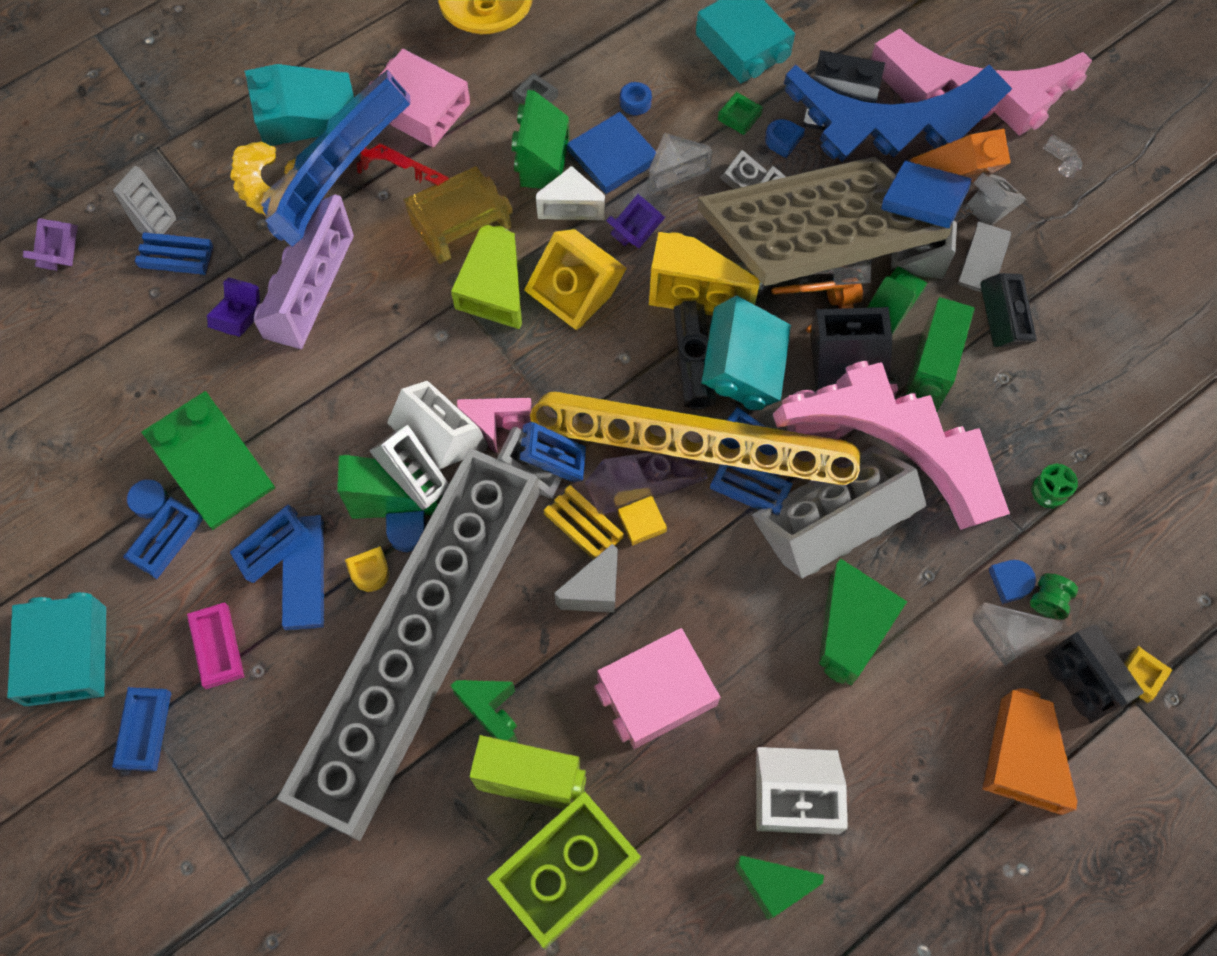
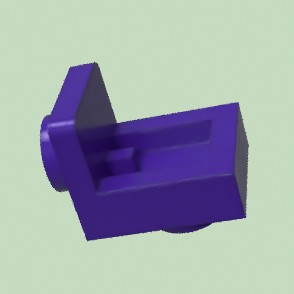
[606,194,666,249]
[207,277,260,337]

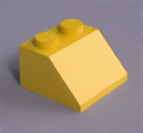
[524,229,627,330]

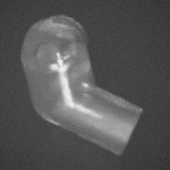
[1043,135,1083,179]

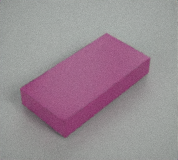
[187,602,245,689]

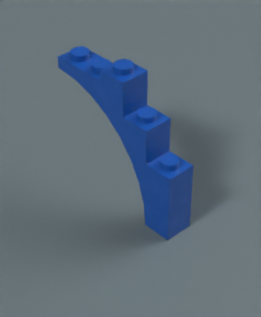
[783,65,1013,162]
[261,69,411,247]

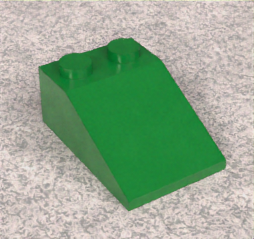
[141,391,276,531]

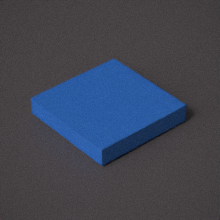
[567,112,659,194]
[881,161,972,228]

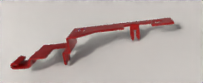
[357,144,449,186]

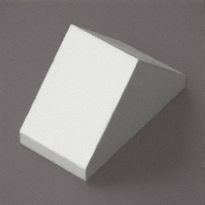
[536,166,605,220]

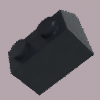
[803,50,885,131]

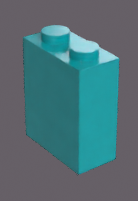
[695,0,795,84]
[701,295,791,410]
[7,592,106,707]

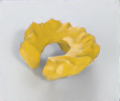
[230,142,296,216]

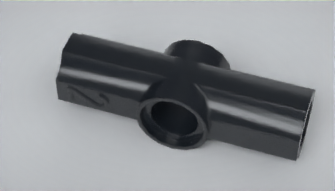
[673,300,716,410]

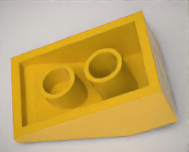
[649,232,760,316]

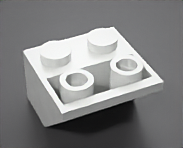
[387,381,488,470]
[756,747,848,835]

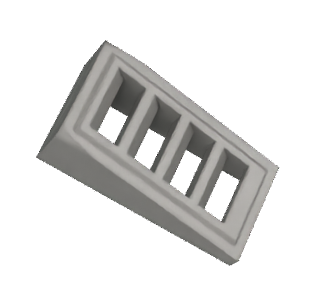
[113,166,176,234]
[369,425,449,510]

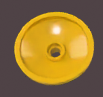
[438,0,532,34]

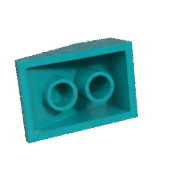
[245,64,354,146]

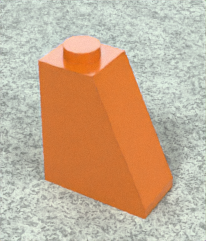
[910,128,1011,183]
[982,688,1078,815]

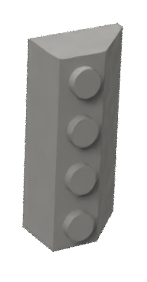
[752,446,927,579]

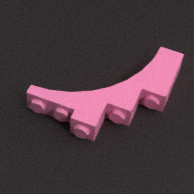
[871,29,1092,136]
[773,361,1010,530]

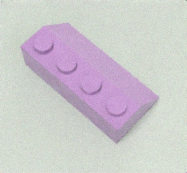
[254,195,354,350]

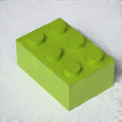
[487,791,641,950]

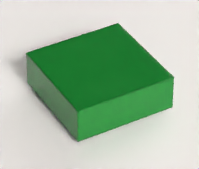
[717,92,763,135]

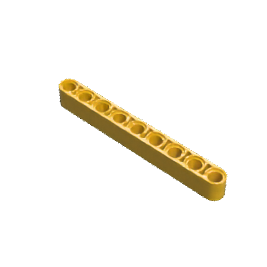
[530,392,860,485]

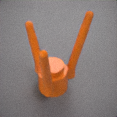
[771,275,863,333]

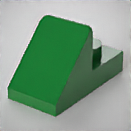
[867,266,928,335]
[450,680,518,743]

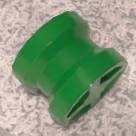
[1031,463,1078,509]
[1030,573,1079,620]

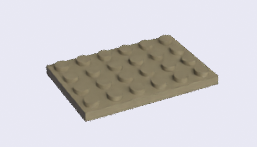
[697,157,952,286]

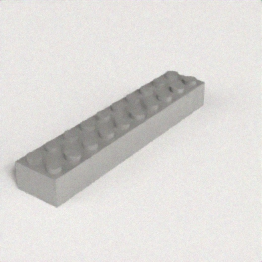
[277,448,540,841]

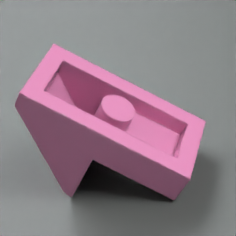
[457,398,532,452]

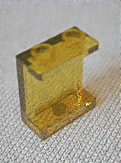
[403,166,513,264]

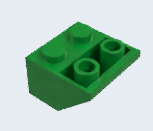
[512,90,570,189]

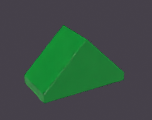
[735,855,824,920]

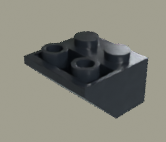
[810,307,892,391]
[1045,624,1144,723]

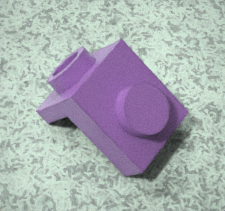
[23,218,78,271]

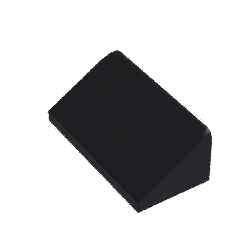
[980,273,1037,347]

